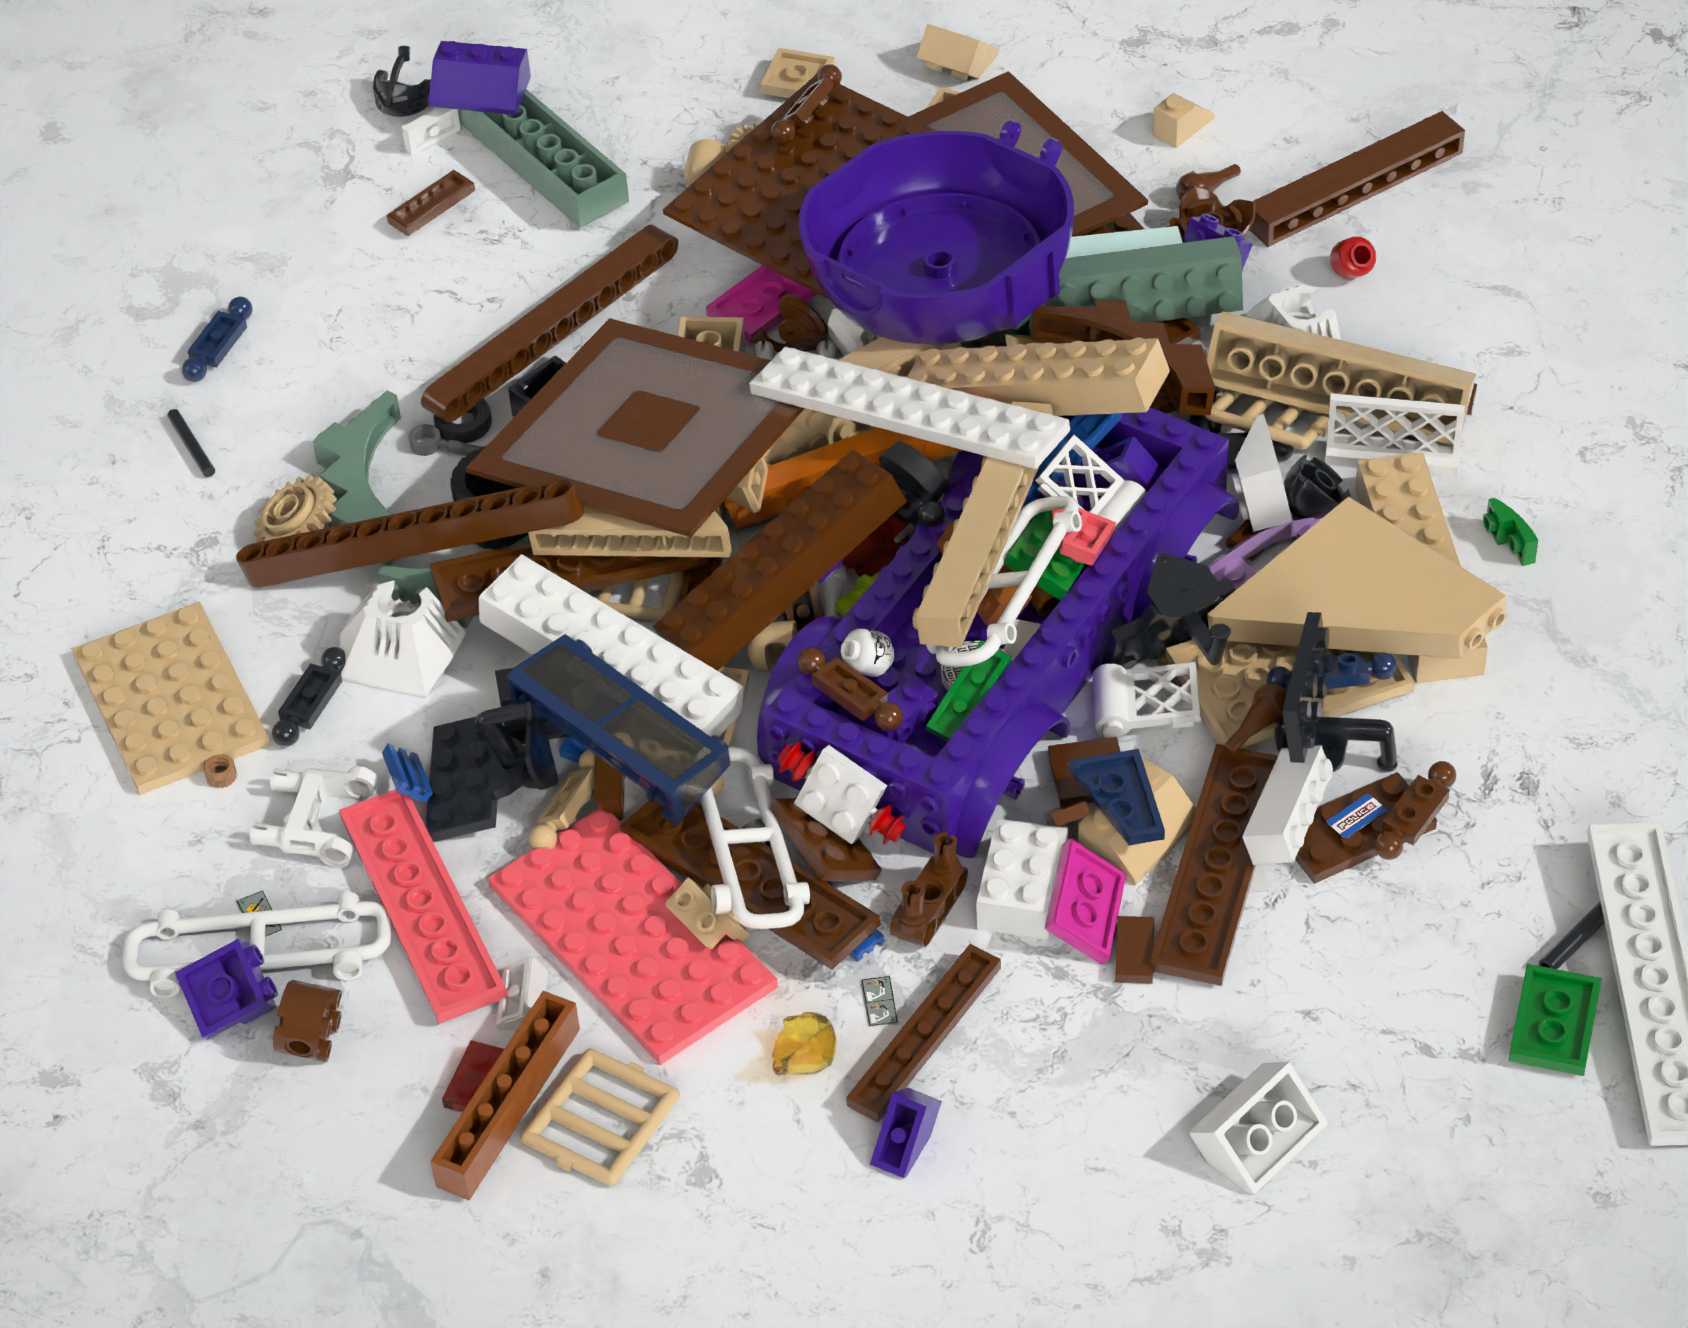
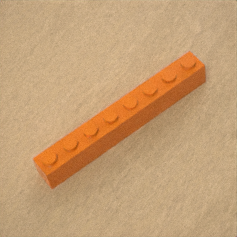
[724,427,963,530]

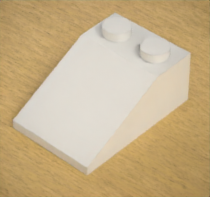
[1232,414,1292,532]

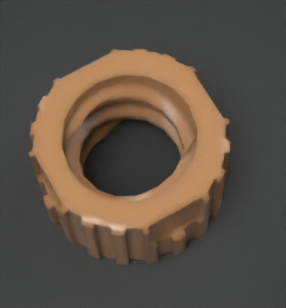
[204,754,237,788]

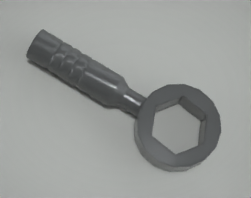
[408,424,481,456]

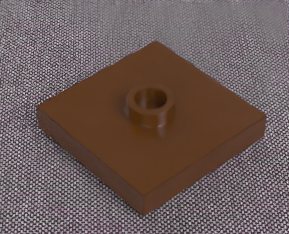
[1048,737,1121,807]

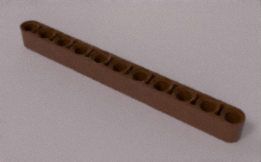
[421,225,679,422]
[236,479,585,588]

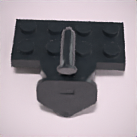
[1101,553,1235,670]
[1274,612,1398,772]
[425,699,558,842]

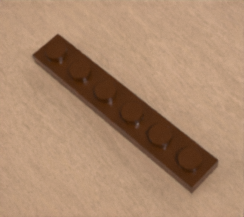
[846,944,1001,1123]

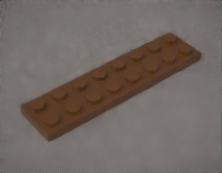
[430,542,709,622]
[1149,743,1278,986]
[619,795,881,970]

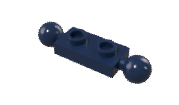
[181,296,253,382]
[1266,652,1397,691]

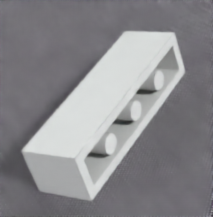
[1242,745,1333,865]

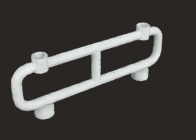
[926,496,1082,667]
[678,747,810,929]
[122,892,392,998]

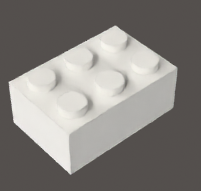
[976,818,1068,940]

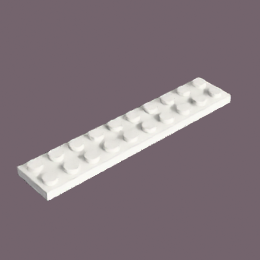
[749,347,1070,469]
[1587,822,1688,1146]

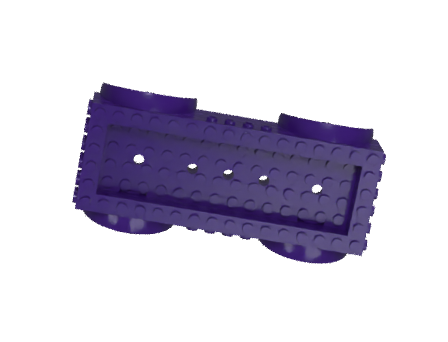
[757,407,1239,859]

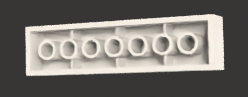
[479,554,743,754]

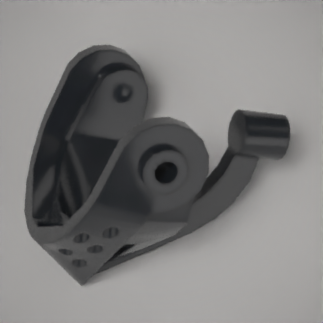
[373,46,431,117]

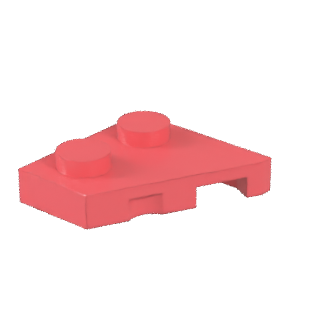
[1051,508,1116,566]

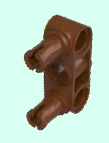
[890,832,968,948]

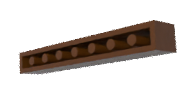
[1249,111,1465,247]

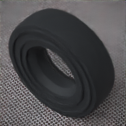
[433,399,492,443]

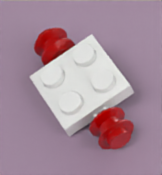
[777,742,907,845]

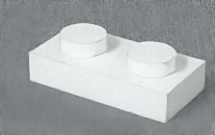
[402,107,461,155]

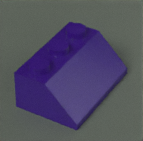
[429,41,531,115]

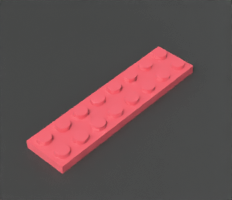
[339,789,508,1024]

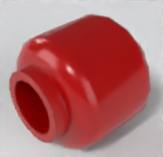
[1330,236,1376,279]

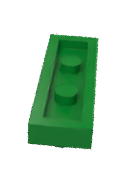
[926,640,1011,742]

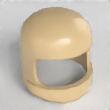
[684,139,727,186]
[747,620,798,672]

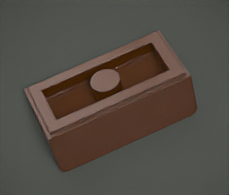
[594,755,625,821]

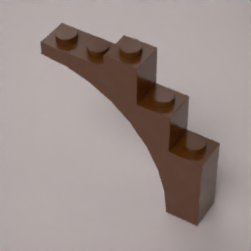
[1029,300,1215,415]

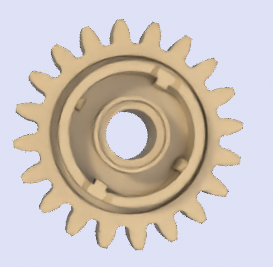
[253,475,337,542]

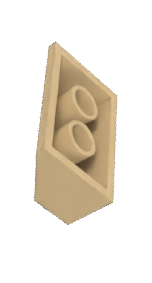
[1079,758,1196,885]

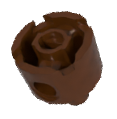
[273,980,342,1062]

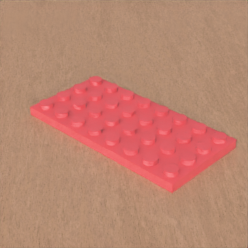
[488,807,778,1065]

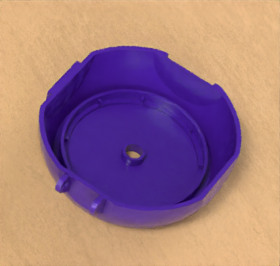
[799,120,1074,345]

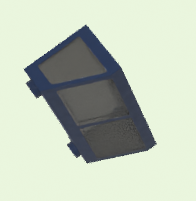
[506,634,730,826]

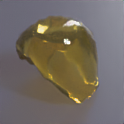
[772,1012,837,1076]

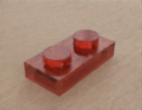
[442,1040,504,1113]

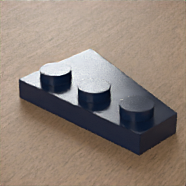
[1069,748,1165,846]

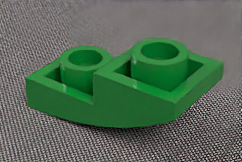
[1483,498,1538,566]

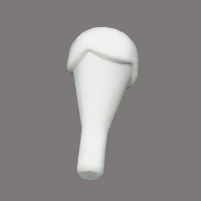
[815,565,848,616]

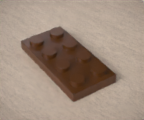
[1295,772,1437,884]

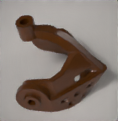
[751,294,828,352]

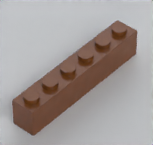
[430,990,580,1200]

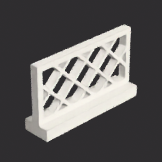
[1325,394,1465,477]

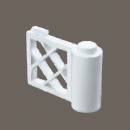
[1035,435,1147,537]
[1093,662,1201,739]

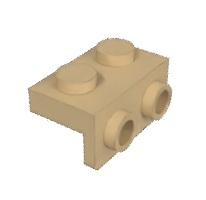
[665,877,751,949]

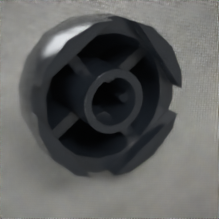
[1284,455,1351,519]

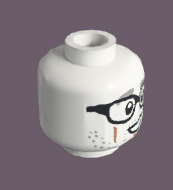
[841,629,894,677]

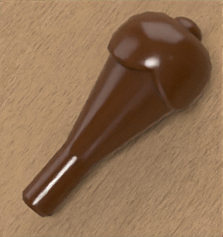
[1176,164,1241,201]
[1224,683,1287,755]

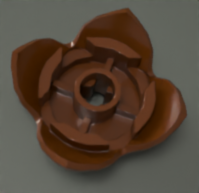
[1166,185,1256,239]

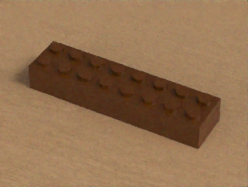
[652,449,907,671]

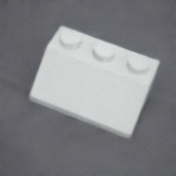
[1188,1062,1329,1195]

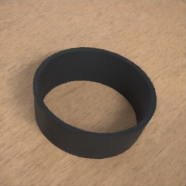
[879,441,948,502]

